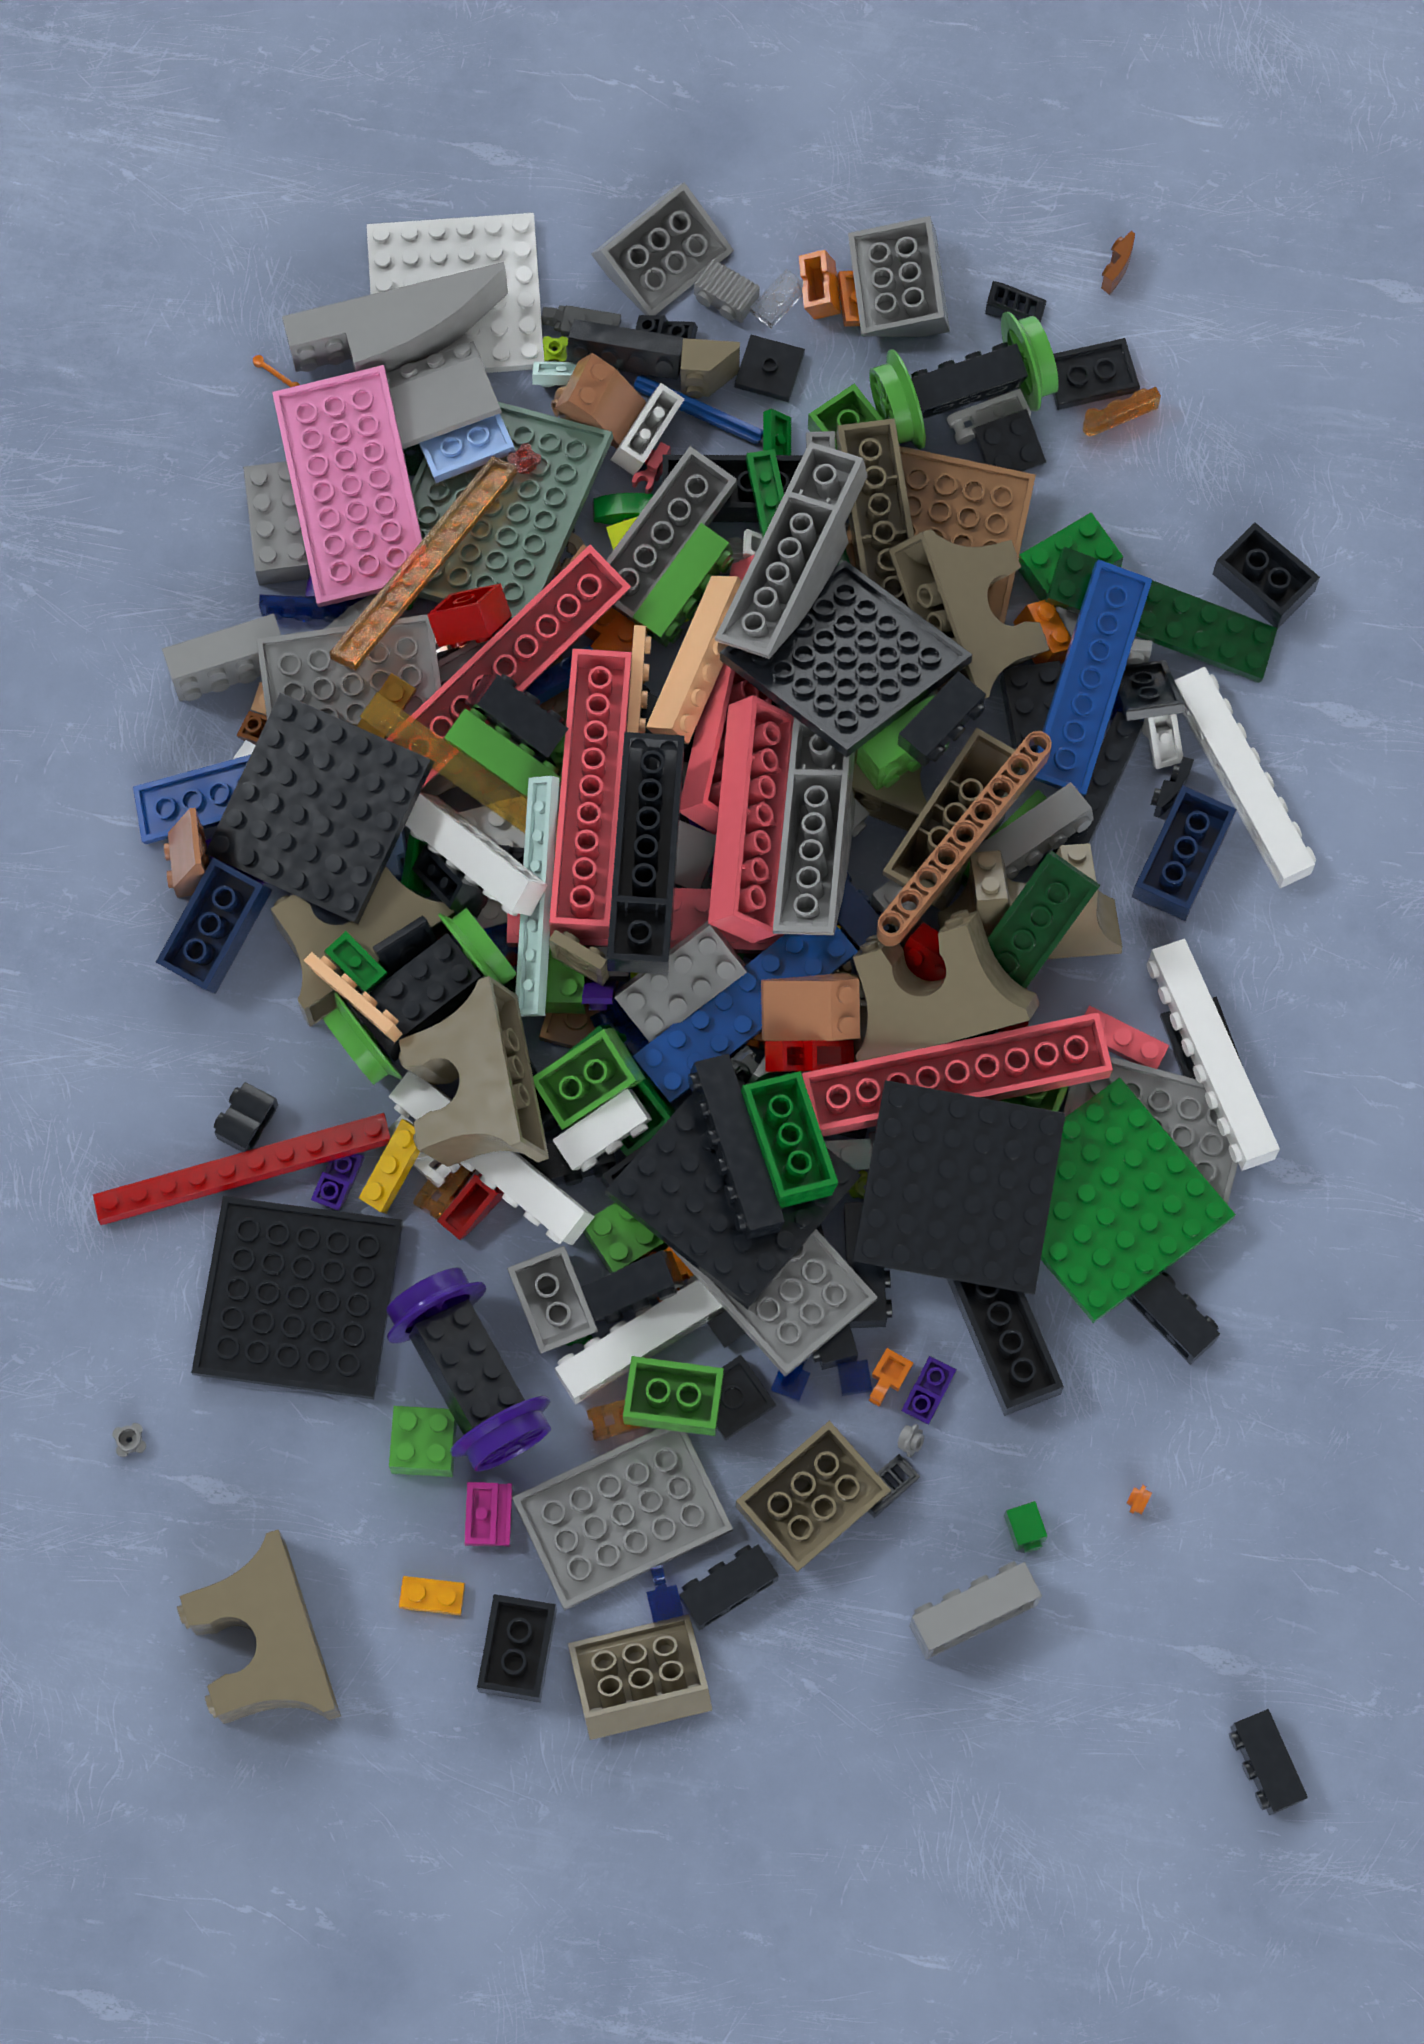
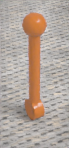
[253,355,300,388]

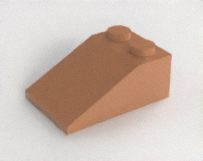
[555,353,647,449]
[164,808,209,898]
[761,973,860,1041]

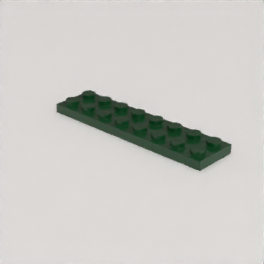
[1045,546,1278,683]
[945,850,1100,1044]

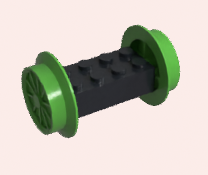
[869,312,1058,450]
[322,908,517,1085]

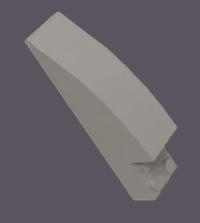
[282,262,508,373]
[715,442,867,659]
[773,717,856,935]

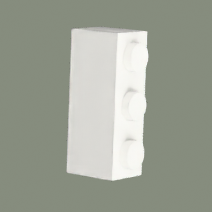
[610,383,684,476]
[553,1088,652,1172]

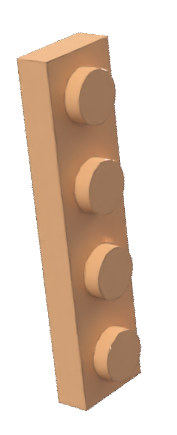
[627,625,651,733]
[303,952,402,1043]

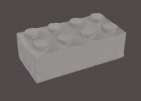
[243,461,310,585]
[162,614,281,701]
[614,921,747,1042]
[909,1561,1042,1660]

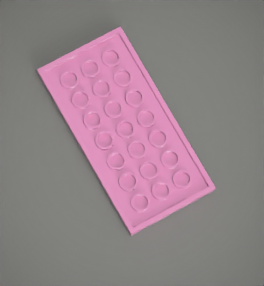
[272,365,431,607]

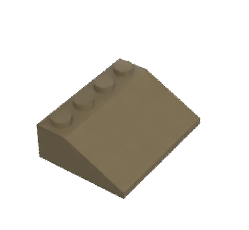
[735,1420,891,1572]
[568,1614,712,1740]

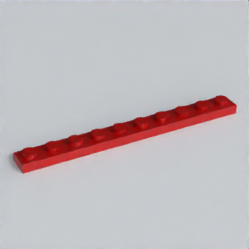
[93,1113,391,1225]

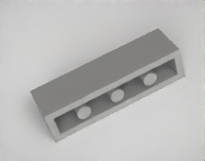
[975,782,1094,880]

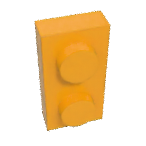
[399,1576,465,1616]

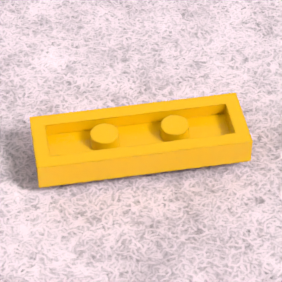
[358,1119,421,1214]

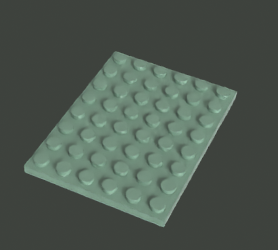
[394,402,613,622]

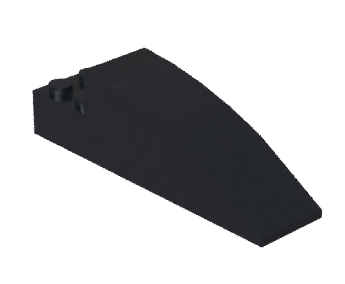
[607,732,685,975]

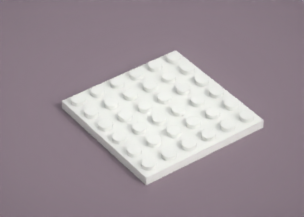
[367,213,544,373]

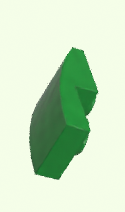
[592,493,653,525]

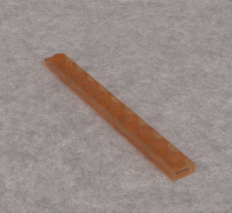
[330,456,517,671]

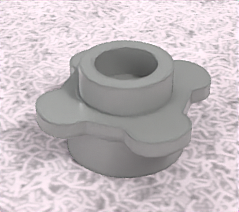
[112,1423,146,1457]
[898,1424,924,1458]

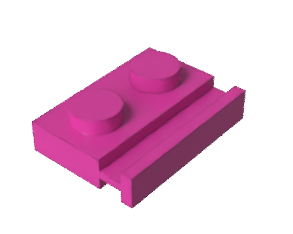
[464,1482,513,1547]

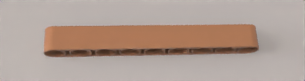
[877,731,1052,946]

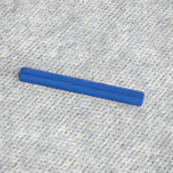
[634,375,763,444]

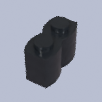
[213,1082,278,1152]

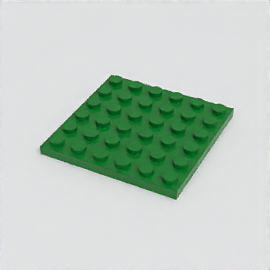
[1041,1077,1236,1324]

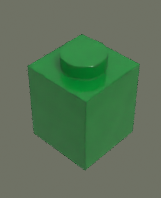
[1004,1501,1048,1553]

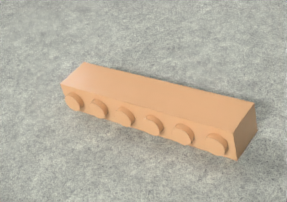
[646,576,742,744]

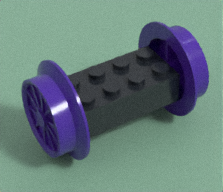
[386,1267,551,1472]

